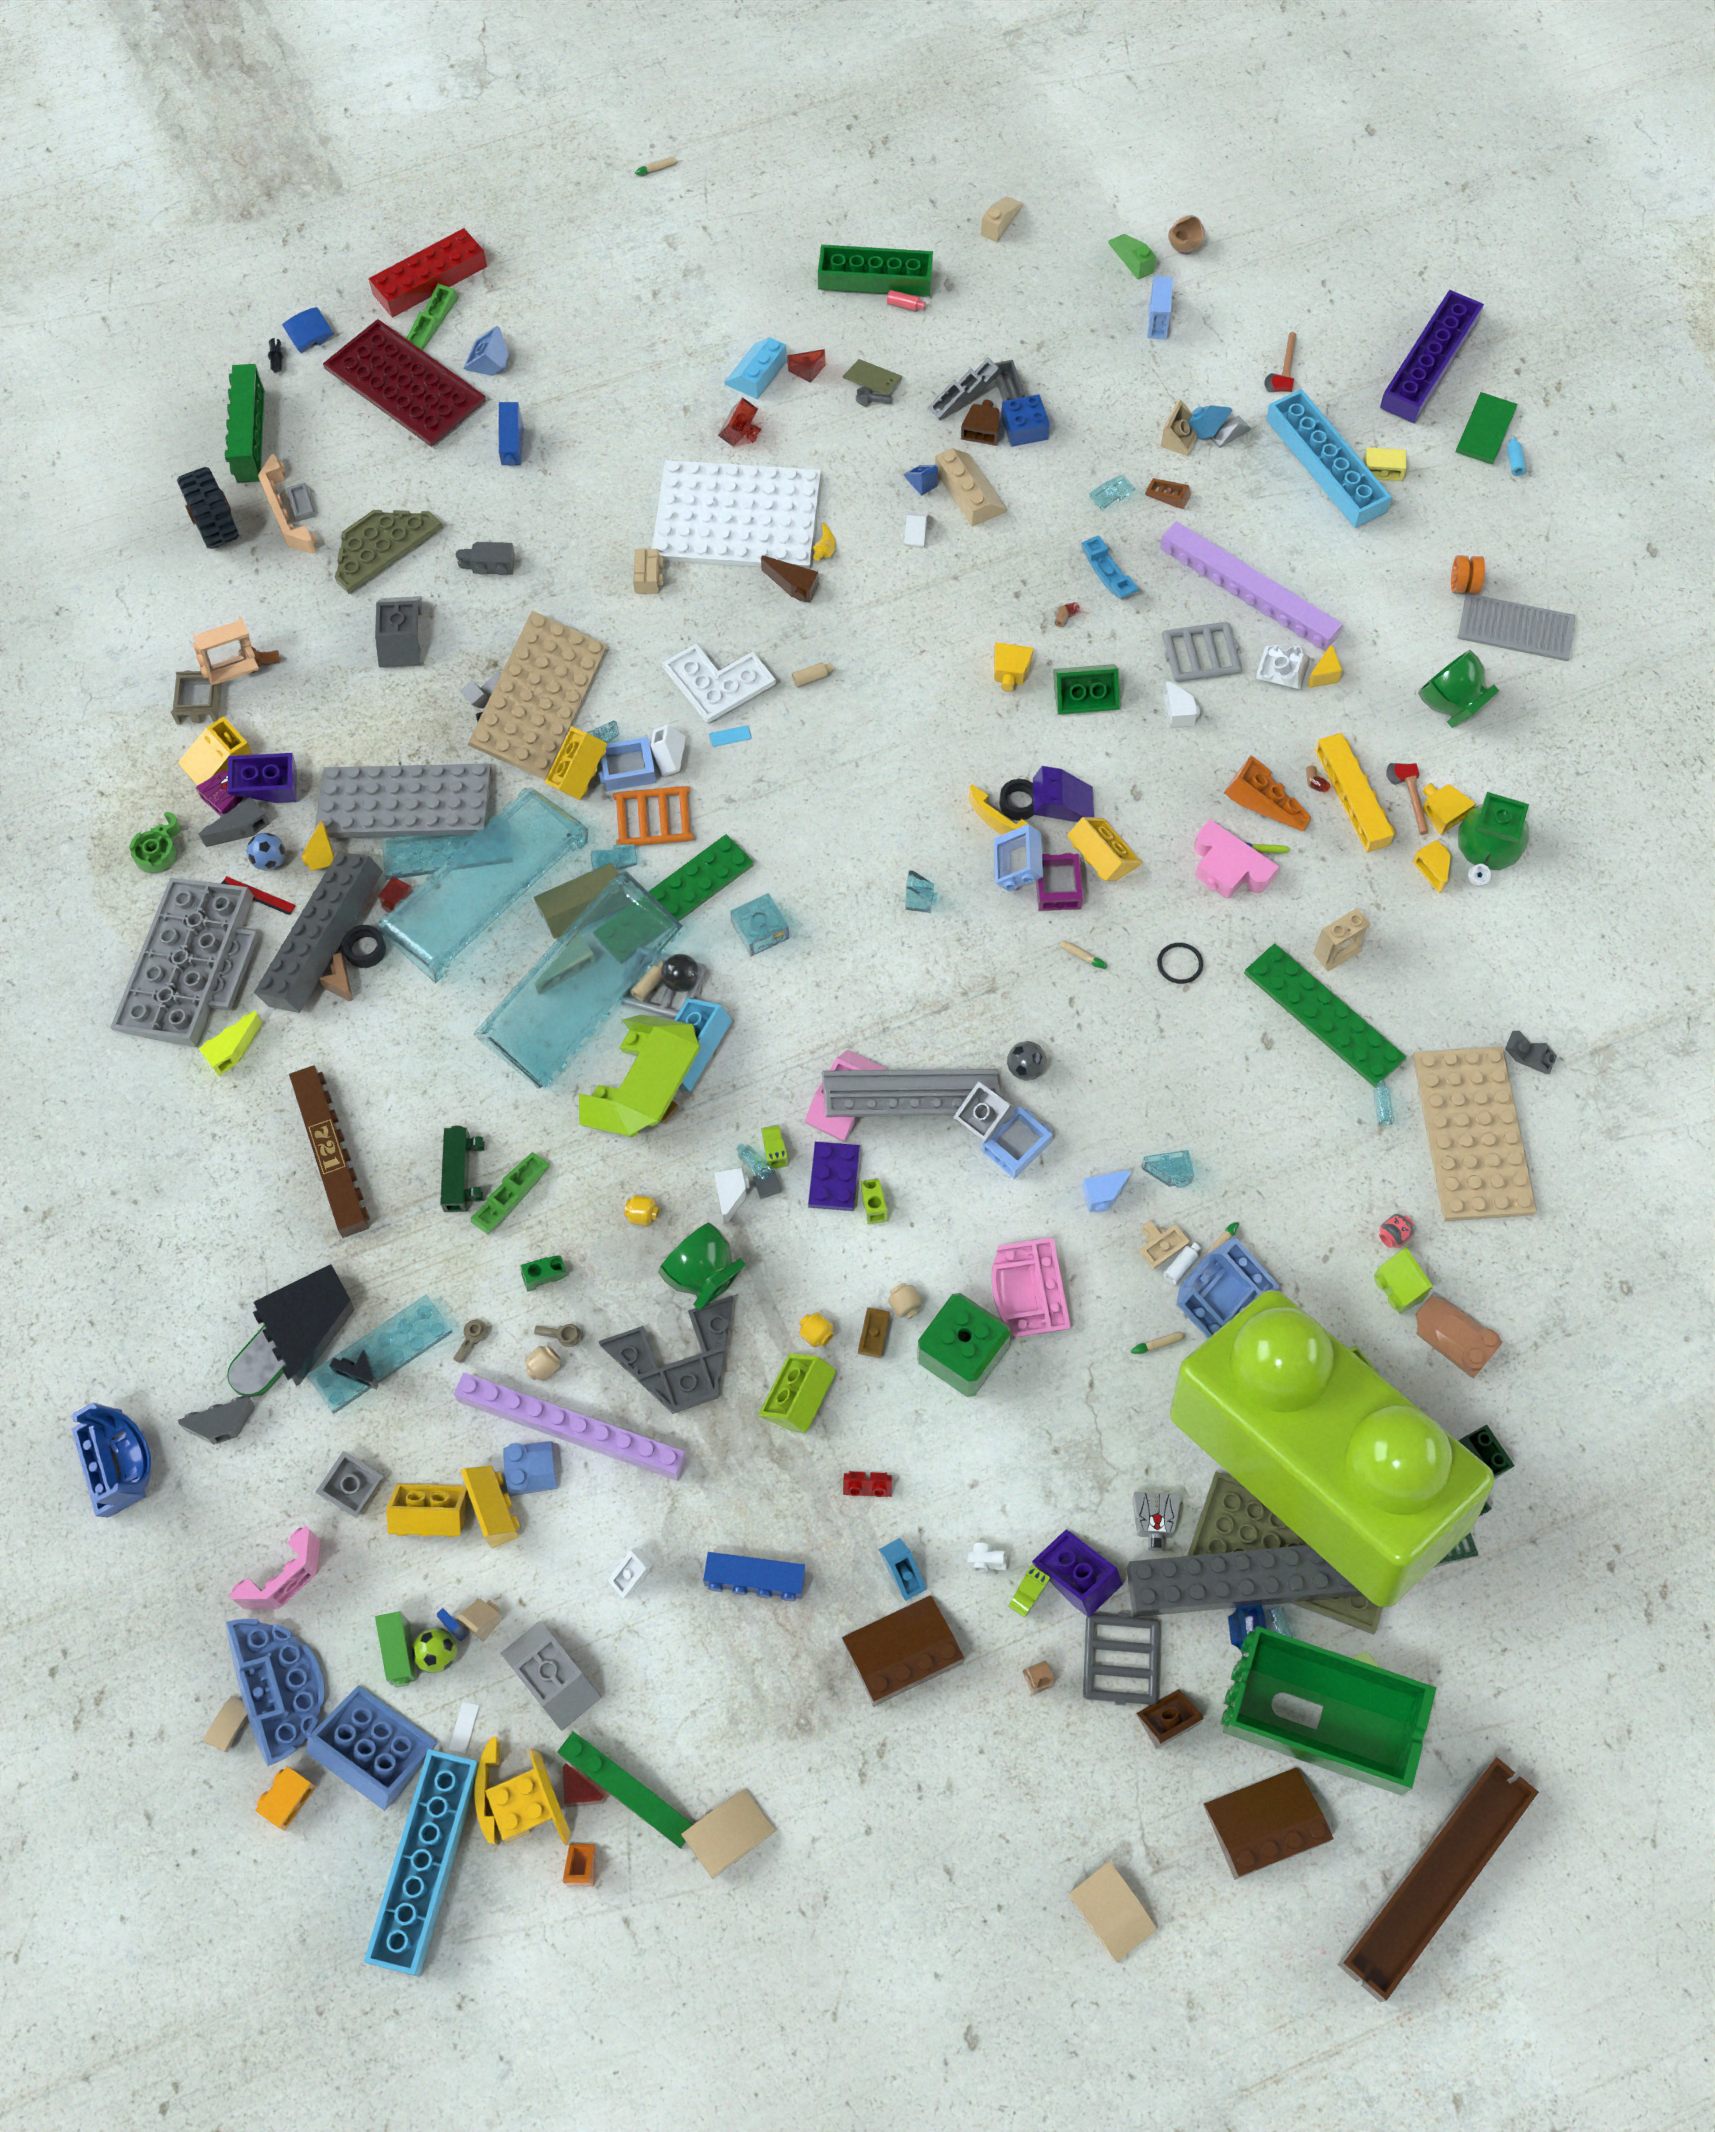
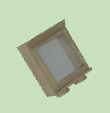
[171,670,222,725]

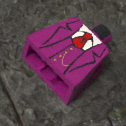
[195,771,248,816]

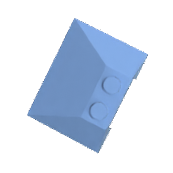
[1176,1237,1280,1338]

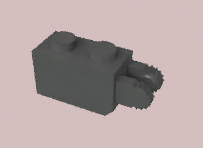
[455,542,515,575]

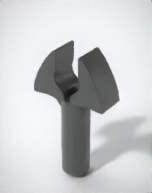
[856,387,892,407]

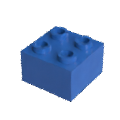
[1001,394,1050,447]

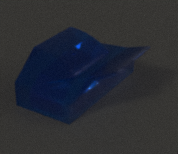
[1228,1605,1267,1655]

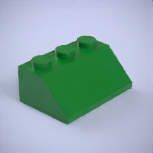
[1053,664,1120,714]

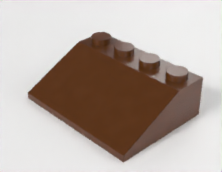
[842,1595,964,1707]
[1203,1767,1334,1880]

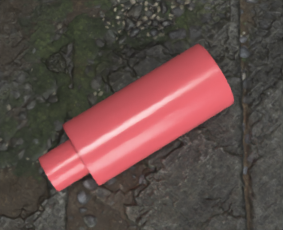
[887,290,925,311]

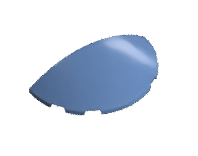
[226,1619,324,1766]

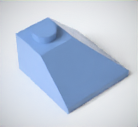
[464,326,509,376]

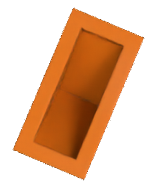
[563,1844,595,1886]

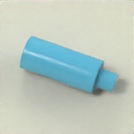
[1507,438,1526,476]

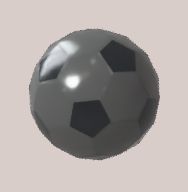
[1007,1041,1047,1081]

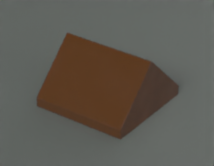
[1136,1689,1204,1749]

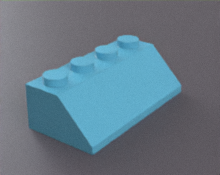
[674,998,732,1092]

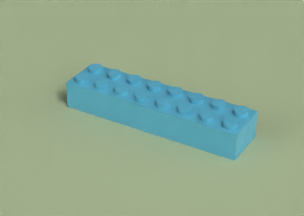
[1266,389,1392,528]
[364,1749,479,1977]

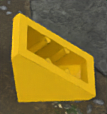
[1307,645,1342,688]

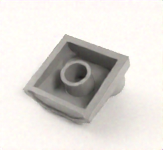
[953,1081,1014,1143]
[315,1450,384,1518]

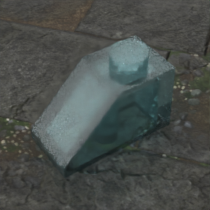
[905,870,938,913]
[1141,1150,1194,1188]

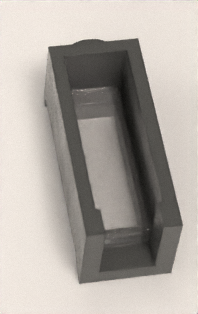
[995,360,1025,401]

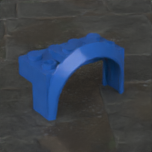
[72,1402,151,1518]

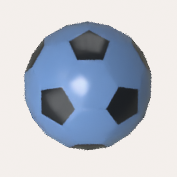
[246,833,286,871]

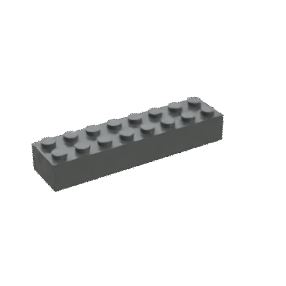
[254,851,383,1013]

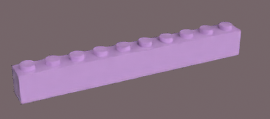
[1160,521,1343,651]
[454,1372,686,1481]

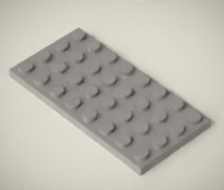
[314,764,492,838]

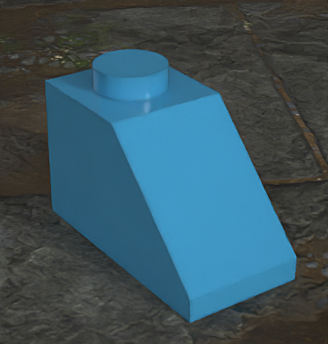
[1188,405,1233,440]
[879,1538,927,1601]

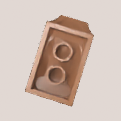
[1415,1295,1503,1379]

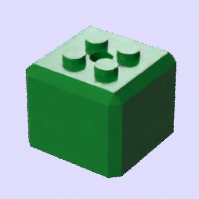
[917,1293,1011,1397]

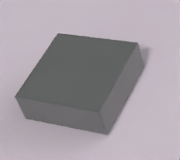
[753,1170,782,1199]

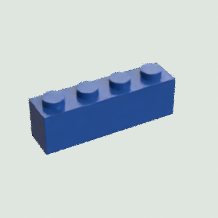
[703,1552,806,1602]

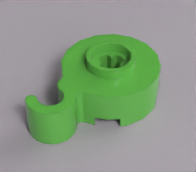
[129,812,181,873]

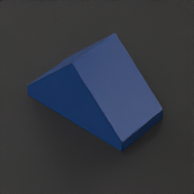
[904,465,938,496]

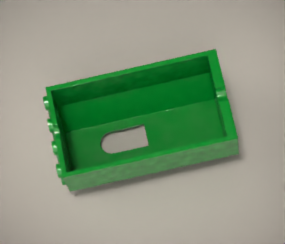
[1220,1626,1437,1796]

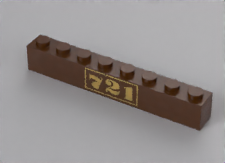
[289,1065,370,1238]

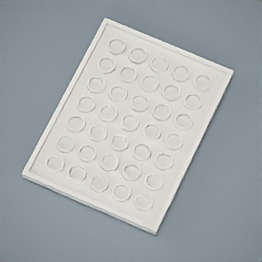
[652,460,821,569]

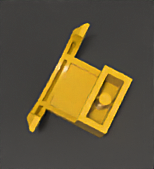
[485,1748,571,1846]

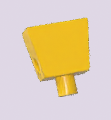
[994,642,1034,691]
[1422,783,1476,835]

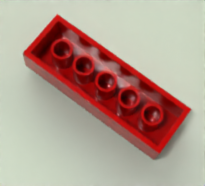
[368,228,487,318]

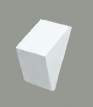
[904,512,928,548]

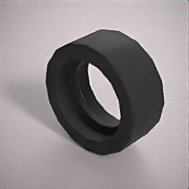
[999,778,1034,821]
[342,925,386,968]

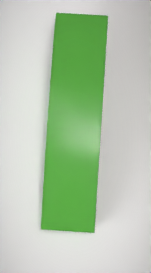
[471,1152,550,1235]

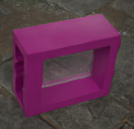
[1036,853,1083,911]

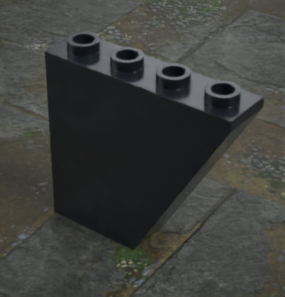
[253,1264,354,1386]

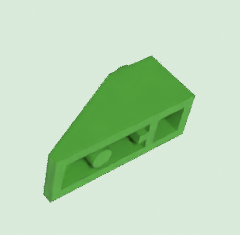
[1108,234,1156,280]

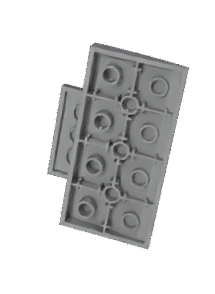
[110,878,259,1047]

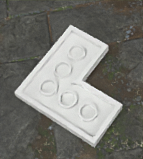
[662,644,776,724]

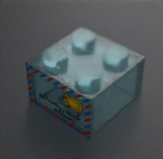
[730,893,789,957]

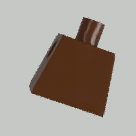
[961,400,999,446]

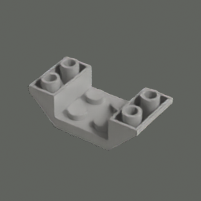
[500,1621,601,1731]

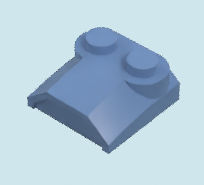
[503,1441,558,1497]

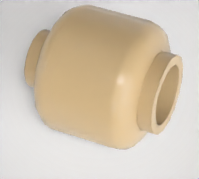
[888,1283,923,1319]
[525,1346,560,1381]

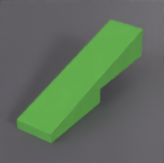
[406,284,458,351]

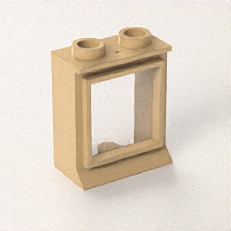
[1313,908,1371,972]

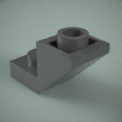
[1505,1031,1557,1074]

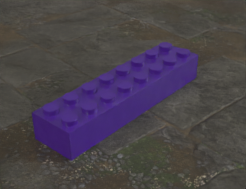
[1380,289,1484,423]

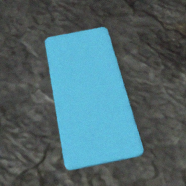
[709,725,751,747]

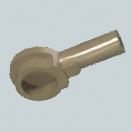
[453,1319,487,1364]
[534,1324,581,1347]

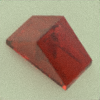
[787,349,826,383]
[563,1763,607,1808]

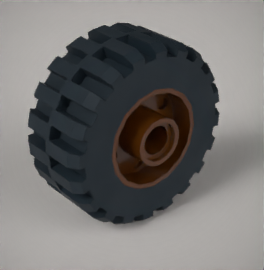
[177,467,239,549]

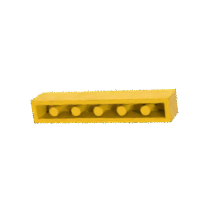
[1315,732,1395,853]

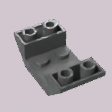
[375,596,422,667]

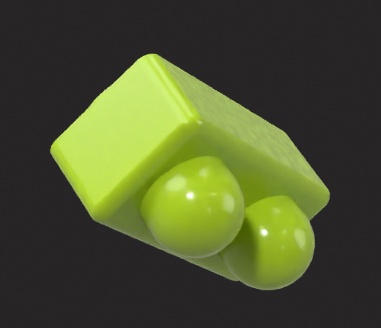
[1170,1290,1495,1607]

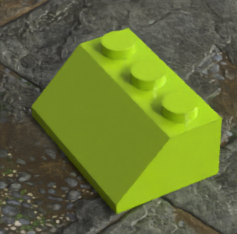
[758,1353,837,1433]

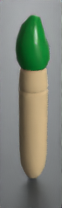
[635,158,677,175]
[1059,941,1106,969]
[1203,1222,1239,1259]
[1131,1332,1185,1354]

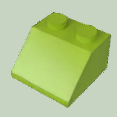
[1374,1247,1433,1314]

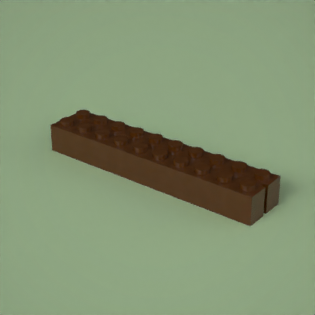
[1338,1757,1539,2002]

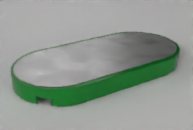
[227,1325,285,1397]

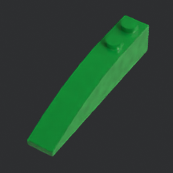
[557,1731,693,1849]

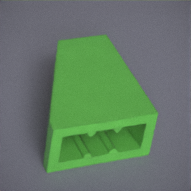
[375,1611,416,1688]

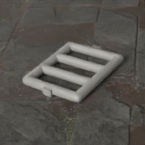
[1162,622,1242,682]
[617,947,706,1019]

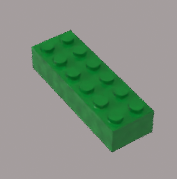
[818,244,933,296]
[225,364,265,483]

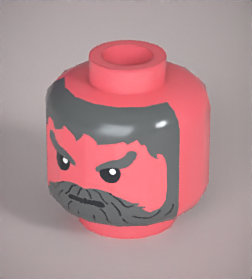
[1379,1214,1414,1248]

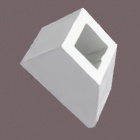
[650,724,686,777]

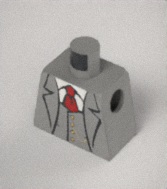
[1132,1492,1181,1551]

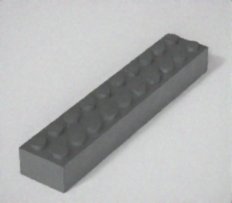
[1126,1545,1364,1617]

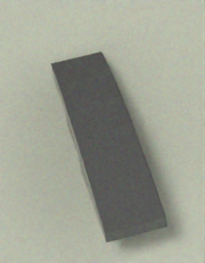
[927,358,1002,420]

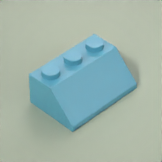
[725,337,787,399]

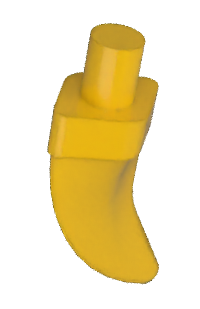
[813,523,836,561]

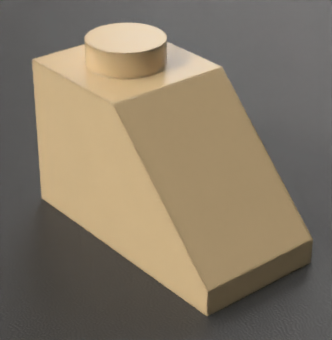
[457,1598,503,1642]

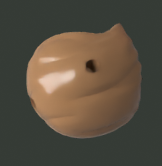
[1168,215,1205,253]

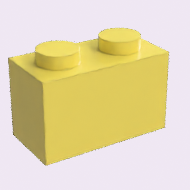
[1363,447,1406,481]

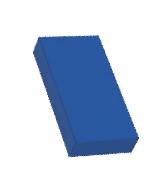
[437,1608,467,1641]

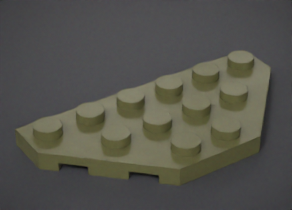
[335,510,443,594]

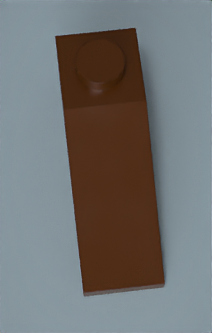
[761,555,819,603]

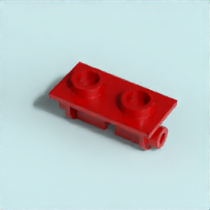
[843,1471,892,1497]

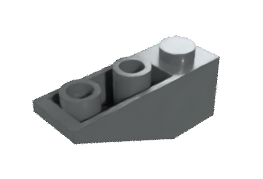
[198,797,270,847]

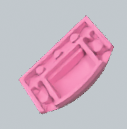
[991,1237,1071,1338]

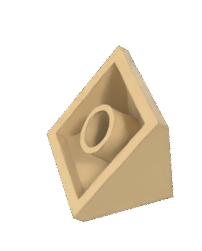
[1160,399,1198,455]

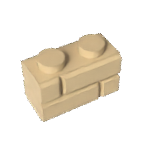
[633,549,664,594]

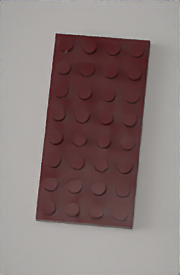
[323,319,486,447]

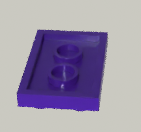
[808,1141,860,1211]

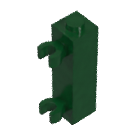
[440,1125,485,1212]

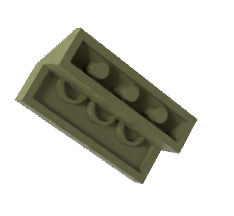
[533,862,632,939]

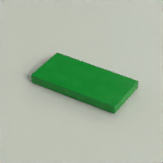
[1455,392,1518,465]

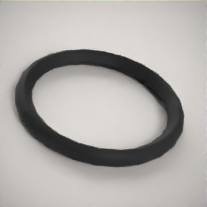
[1157,943,1203,984]

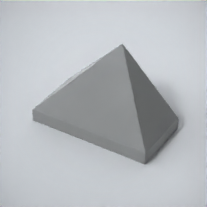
[1210,416,1251,448]

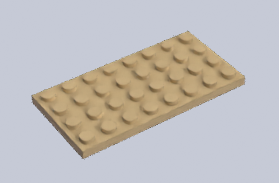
[468,610,607,780]
[1413,1047,1537,1221]

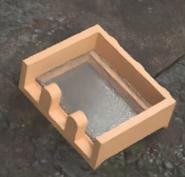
[192,617,259,686]

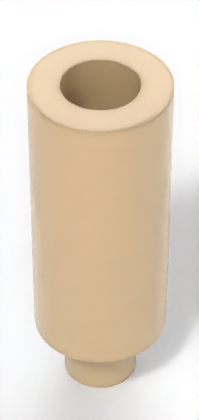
[792,662,833,687]
[630,962,667,1001]

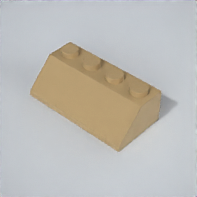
[935,448,1007,526]

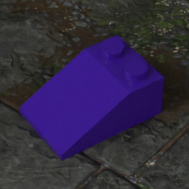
[227,753,297,803]
[1033,766,1094,822]
[1032,1529,1123,1618]

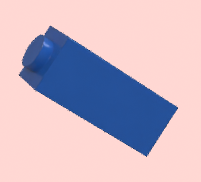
[499,402,524,466]

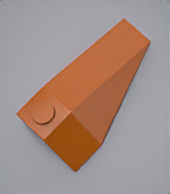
[1224,755,1311,831]

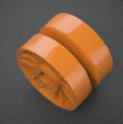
[1451,555,1485,594]

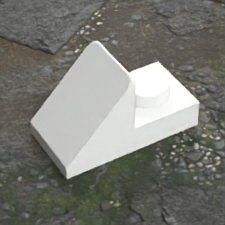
[608,1547,652,1599]

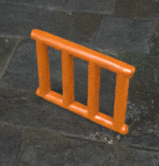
[613,786,694,847]

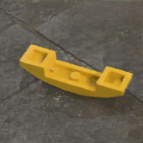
[969,784,1034,835]
[475,1736,500,1846]

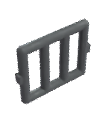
[1083,1613,1160,1706]

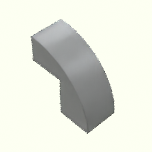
[460,671,501,708]

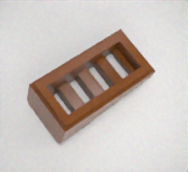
[1145,478,1191,509]

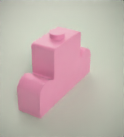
[1194,819,1280,899]

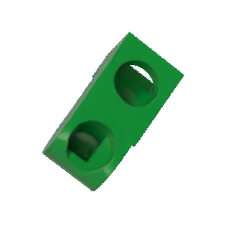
[521,1255,567,1292]

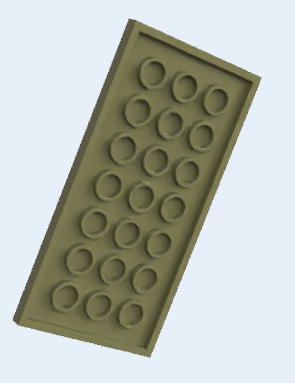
[1187,1471,1383,1635]

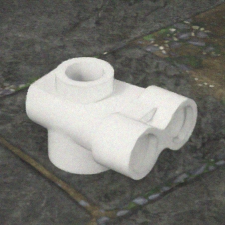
[968,1543,1008,1572]

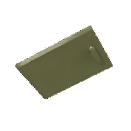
[843,359,902,395]

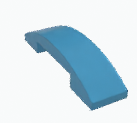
[1081,535,1139,599]

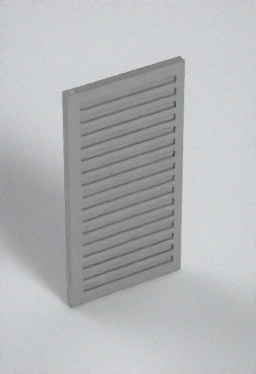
[1457,593,1575,661]

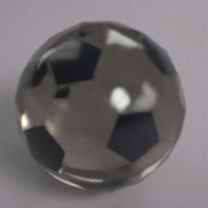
[661,954,700,993]

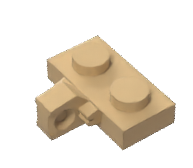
[1139,1221,1190,1270]

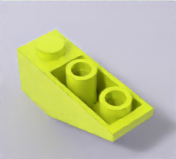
[199,1011,262,1076]

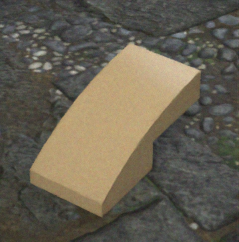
[203,1696,248,1752]

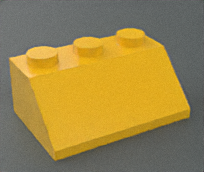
[544,726,608,800]
[1067,817,1143,881]
[460,1465,520,1548]
[386,1483,468,1537]

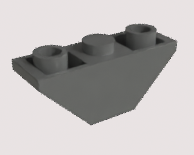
[178,1396,255,1445]

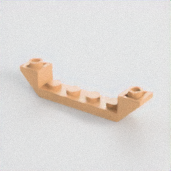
[258,454,317,554]

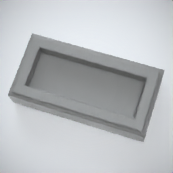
[286,483,316,522]

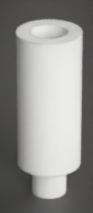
[1163,1243,1201,1285]

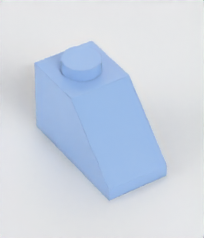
[1082,1170,1130,1213]

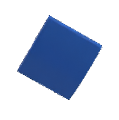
[282,307,334,353]

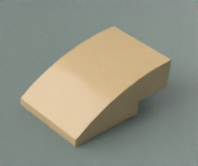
[681,1789,776,1879]
[1068,1861,1157,1963]

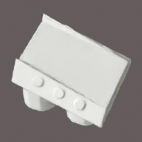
[1256,645,1309,689]

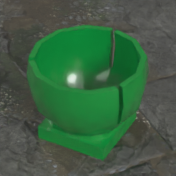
[1418,650,1499,728]
[1458,792,1529,870]
[658,1222,746,1311]

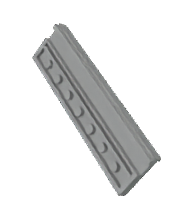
[821,1069,1001,1117]

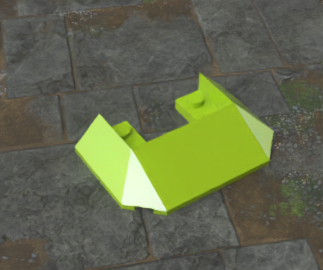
[579,1014,701,1138]

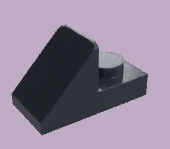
[329,1349,379,1390]

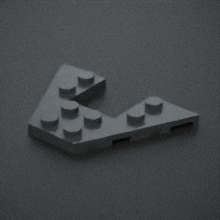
[598,1296,733,1414]

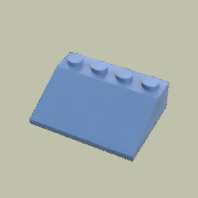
[306,1685,437,1811]

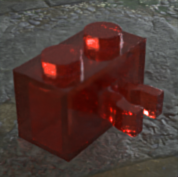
[718,397,761,447]

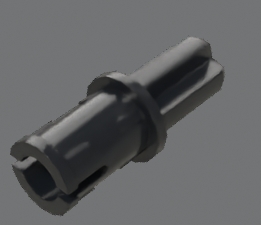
[268,338,283,373]

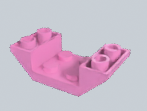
[805,1050,887,1142]
[229,1526,320,1609]

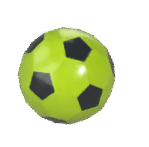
[412,1628,457,1673]

